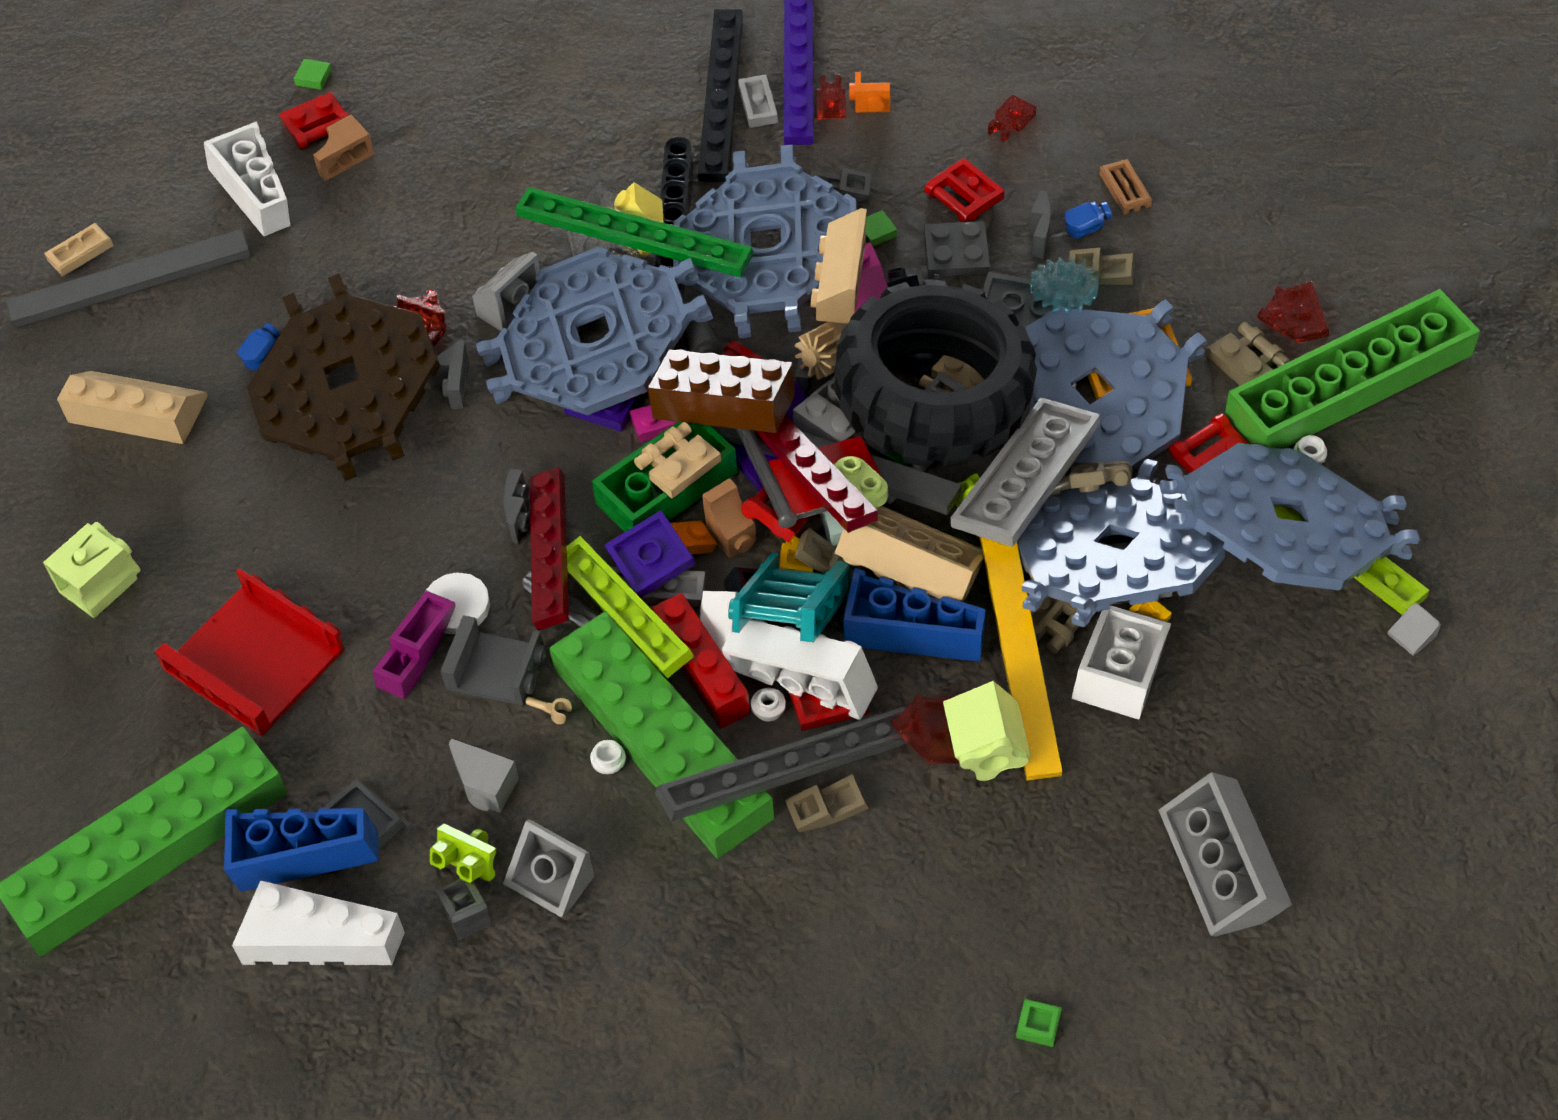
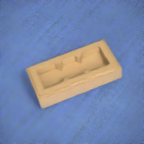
[44,223,114,277]

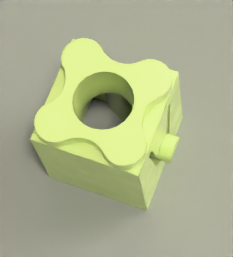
[43,522,141,618]
[943,681,1031,781]

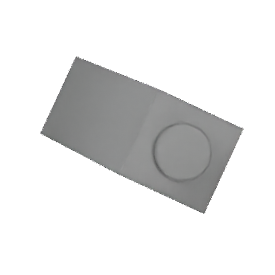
[448,739,519,813]

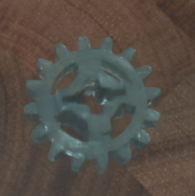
[1030,258,1099,312]

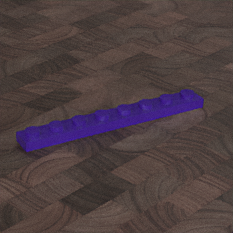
[784,0,813,145]

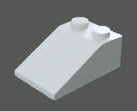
[1072,605,1171,720]

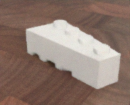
[204,121,290,236]
[721,619,878,720]
[232,881,405,965]

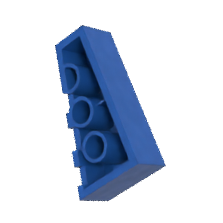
[843,568,986,662]
[224,808,379,892]

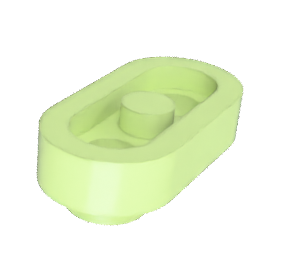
[834,456,888,508]

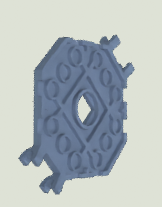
[673,144,857,338]
[476,247,714,415]
[1025,299,1207,472]
[1159,443,1420,591]
[1017,459,1225,627]

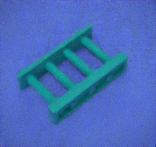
[728,553,850,642]

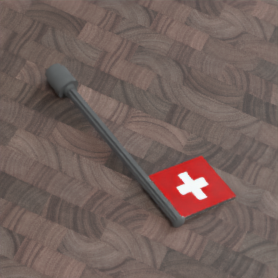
[683,320,889,528]

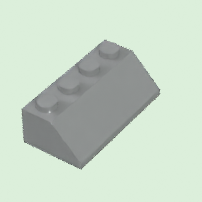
[1158,772,1292,937]

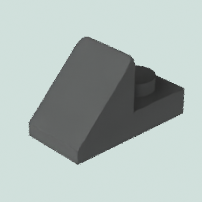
[428,341,469,409]
[435,879,492,940]

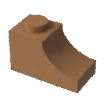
[313,115,375,181]
[702,478,757,559]

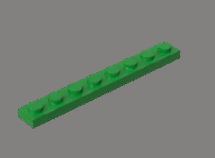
[515,187,753,278]

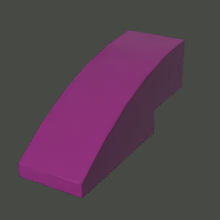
[372,590,456,700]

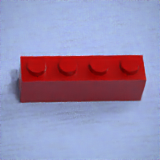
[652,593,750,729]

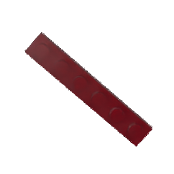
[754,415,878,533]
[530,467,569,631]

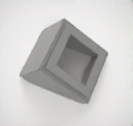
[1387,603,1441,656]

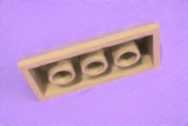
[57,371,208,444]
[834,506,984,602]

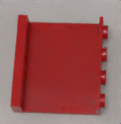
[155,568,345,737]

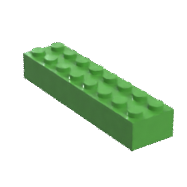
[1225,289,1480,449]
[549,611,774,859]
[0,726,288,957]

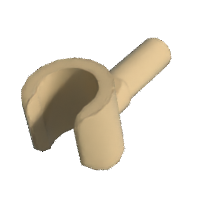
[526,696,572,724]

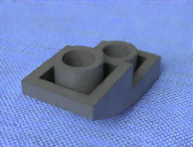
[504,468,530,544]

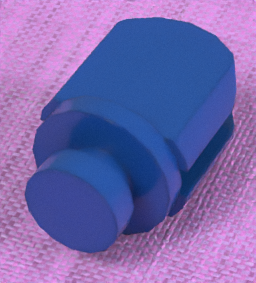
[1065,201,1112,239]
[237,323,280,371]

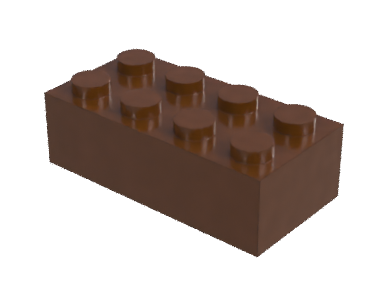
[648,349,796,433]

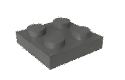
[924,221,990,278]

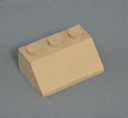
[811,208,867,324]

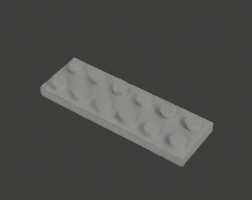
[951,397,1100,547]

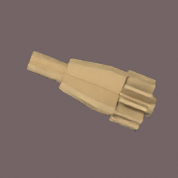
[795,322,847,379]

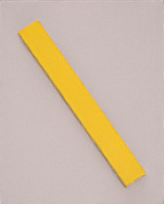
[980,537,1062,781]

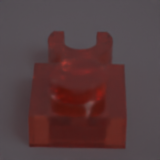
[816,75,846,119]
[988,95,1036,142]

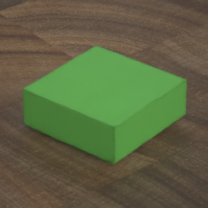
[294,59,332,90]
[866,210,897,247]
[1016,999,1062,1047]

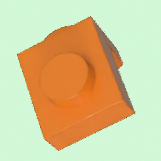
[849,72,890,113]
[670,520,717,555]

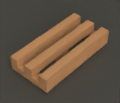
[1099,159,1152,215]

